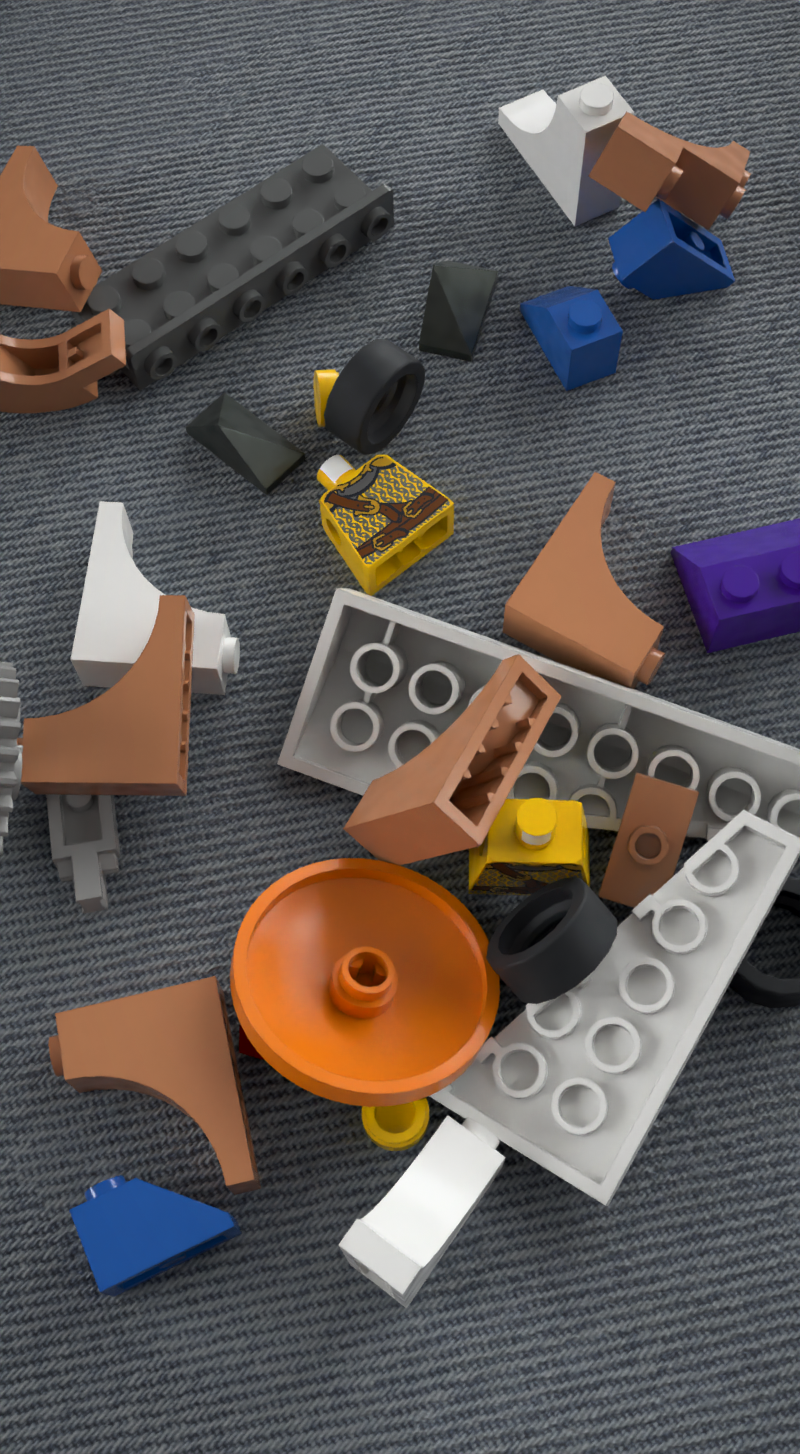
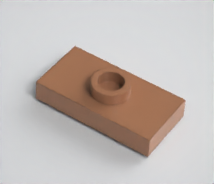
[598,772,699,908]

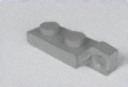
[46,794,121,914]

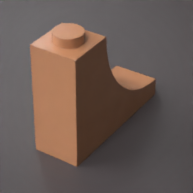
[0,145,102,312]
[503,472,665,689]
[17,595,195,796]
[343,654,561,866]
[49,976,261,1195]

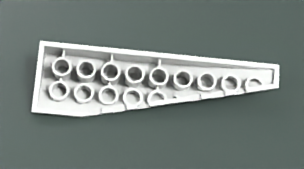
[277,588,800,841]

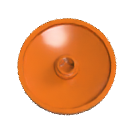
[230,858,500,1107]

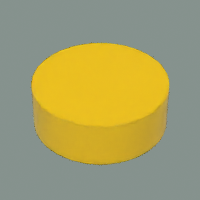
[313,369,339,427]
[361,1097,429,1151]

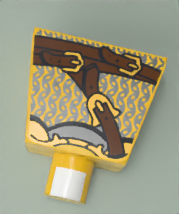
[317,455,454,596]
[468,798,590,895]

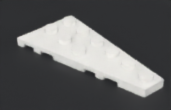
[429,810,800,1206]

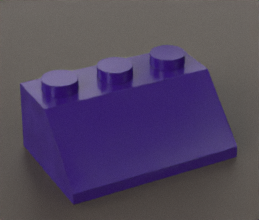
[671,518,800,653]

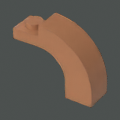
[0,309,126,413]

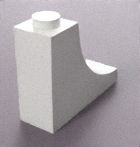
[498,76,634,227]
[70,501,240,695]
[339,1115,505,1308]

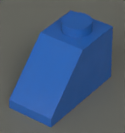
[608,199,735,300]
[520,286,623,391]
[69,1175,242,1297]

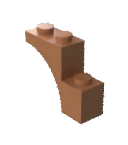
[588,111,751,230]

